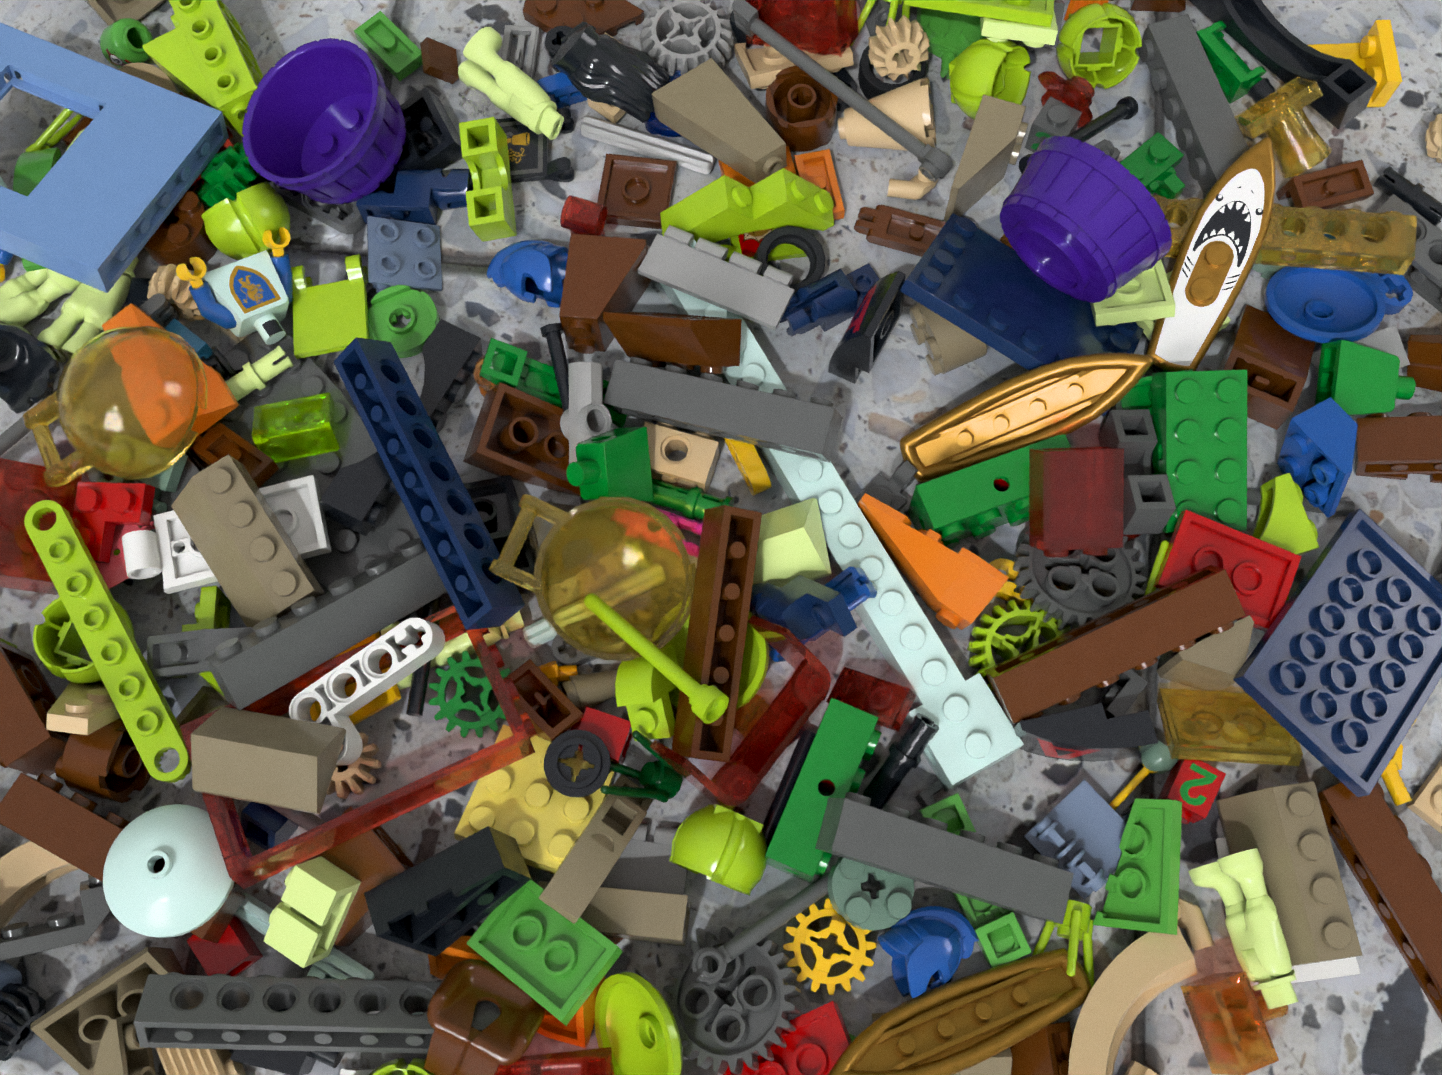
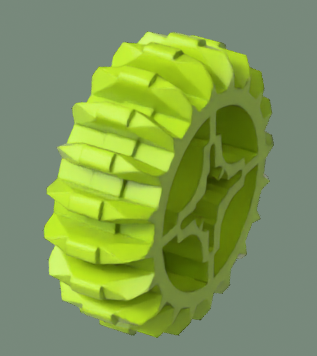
[967,599,1071,702]

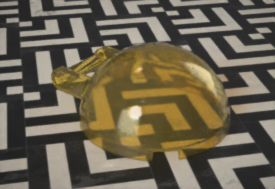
[22,325,207,487]
[489,494,696,661]

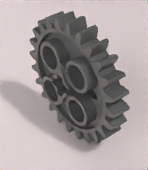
[1013,513,1147,631]
[663,927,802,1075]

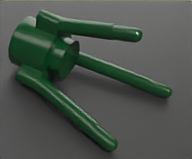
[600,730,683,803]

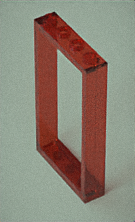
[180,605,537,889]

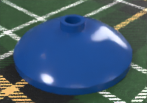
[1264,261,1386,344]

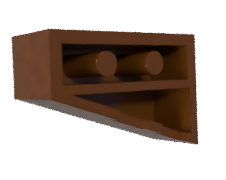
[1355,412,1442,483]

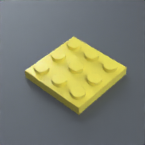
[454,724,616,874]

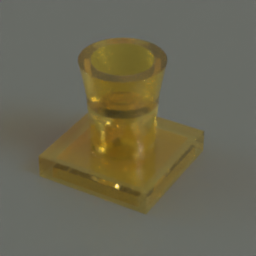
[1235,77,1332,178]

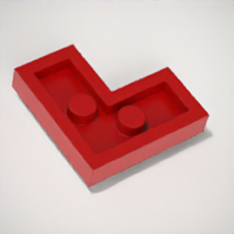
[72,482,156,563]

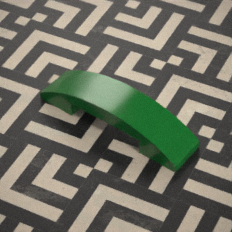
[479,338,627,427]

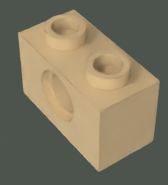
[643,421,720,493]

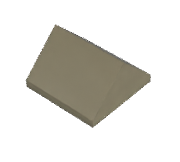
[1156,615,1254,694]

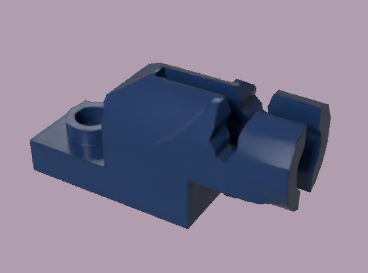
[356,168,473,225]
[780,263,879,337]
[749,575,858,642]

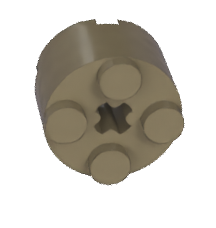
[909,303,987,376]

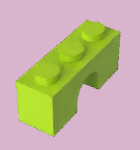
[459,117,517,242]

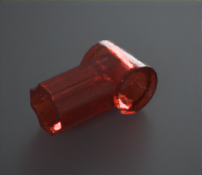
[560,195,608,236]

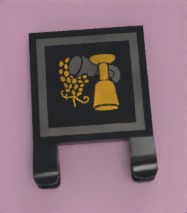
[496,108,574,183]

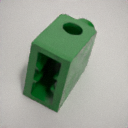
[1315,340,1416,416]
[566,427,654,502]

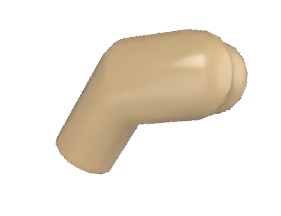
[887,166,938,200]
[1178,898,1214,951]

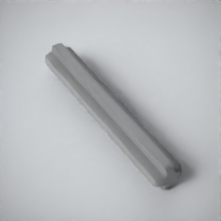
[580,115,715,174]

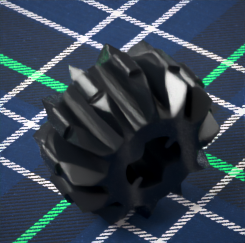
[0,983,46,1061]

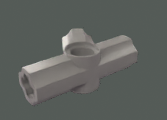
[560,362,618,464]

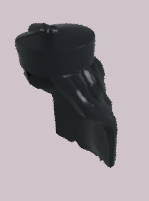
[551,22,669,123]
[0,321,60,414]

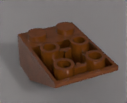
[1217,304,1315,430]

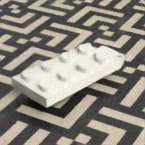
[122,475,331,594]

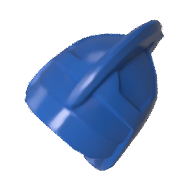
[486,240,568,308]
[878,906,979,998]

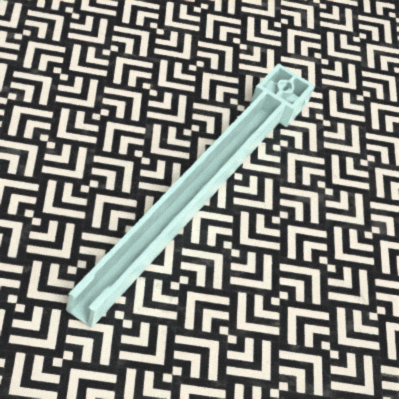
[660,240,1024,792]

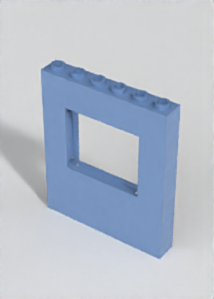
[0,23,229,293]

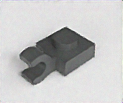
[854,460,918,511]

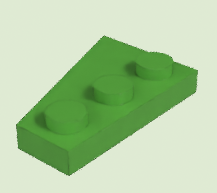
[1093,798,1182,935]

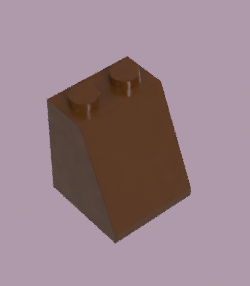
[559,234,651,354]
[284,806,415,947]

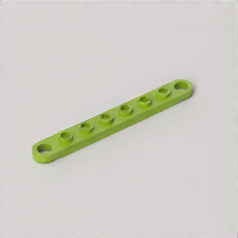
[24,500,192,783]

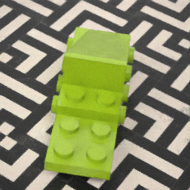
[142,0,264,137]

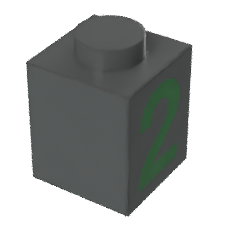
[1025,96,1082,152]

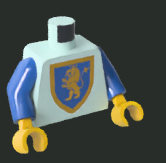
[176,227,293,345]

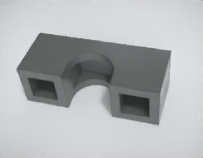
[1098,409,1176,535]

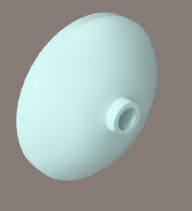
[103,804,237,938]

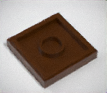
[595,154,677,230]

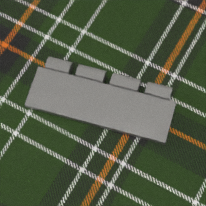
[638,225,794,331]
[526,824,688,895]

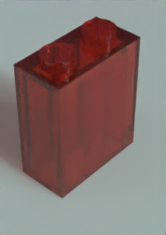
[1029,446,1124,557]

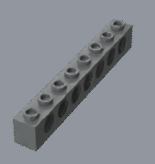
[134,972,500,1054]

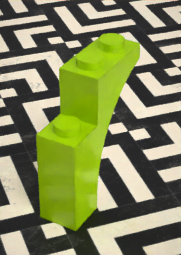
[660,168,835,243]
[1251,473,1319,601]

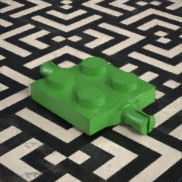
[916,7,986,79]

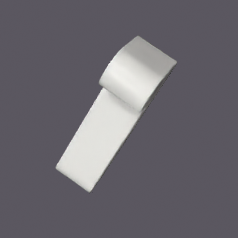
[289,618,445,765]

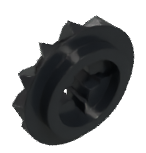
[544,730,611,797]

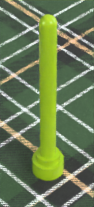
[584,593,729,724]

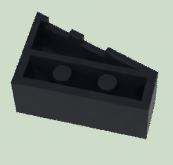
[364,826,531,957]

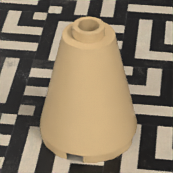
[838,77,936,151]

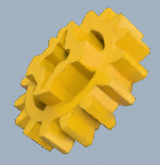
[783,898,876,995]

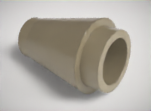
[561,669,617,713]

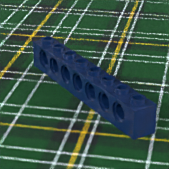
[333,337,526,630]

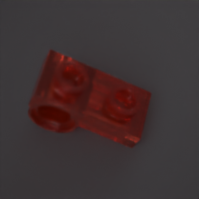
[826,667,917,732]

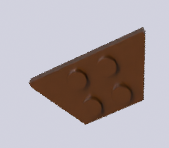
[523,0,644,37]

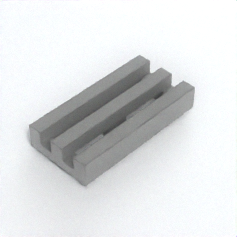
[500,25,541,80]

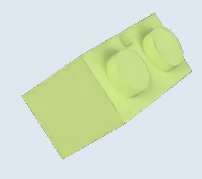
[263,856,361,968]

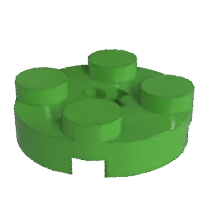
[368,285,440,358]

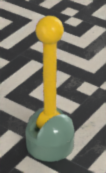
[1109,739,1179,810]

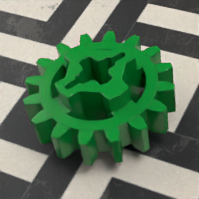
[195,142,259,208]
[428,651,511,738]

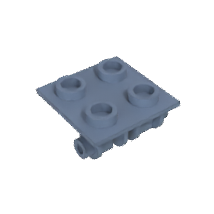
[367,216,442,293]
[1024,779,1127,900]

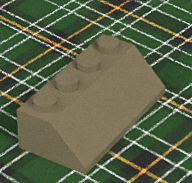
[171,454,324,627]
[1216,781,1363,966]

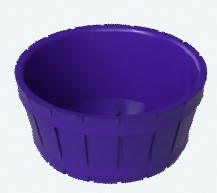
[242,38,406,205]
[999,136,1172,303]

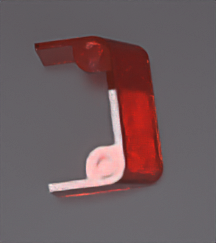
[649,615,831,813]

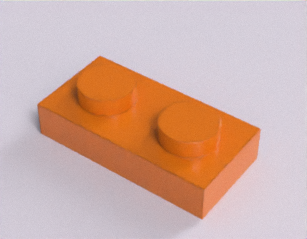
[794,149,845,220]

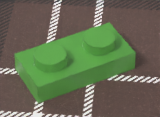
[354,11,423,81]

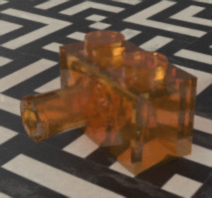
[1180,971,1288,1075]

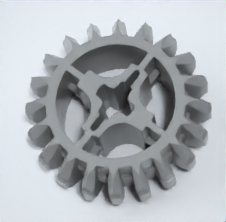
[640,0,734,82]

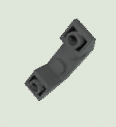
[147,627,254,681]
[0,875,111,961]

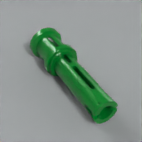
[650,478,734,520]

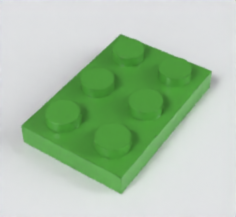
[466,880,623,1026]

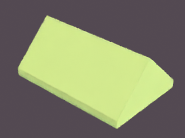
[753,498,832,587]

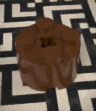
[766,66,838,152]
[144,190,217,271]
[55,718,151,803]

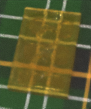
[1156,688,1303,766]

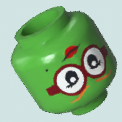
[100,18,154,68]

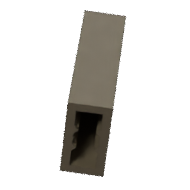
[652,58,787,183]
[538,881,691,947]

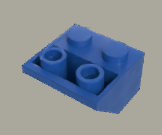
[1277,397,1358,518]

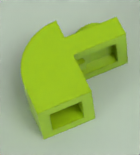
[615,644,679,741]

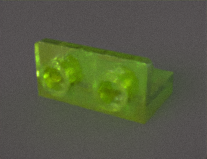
[252,392,340,463]

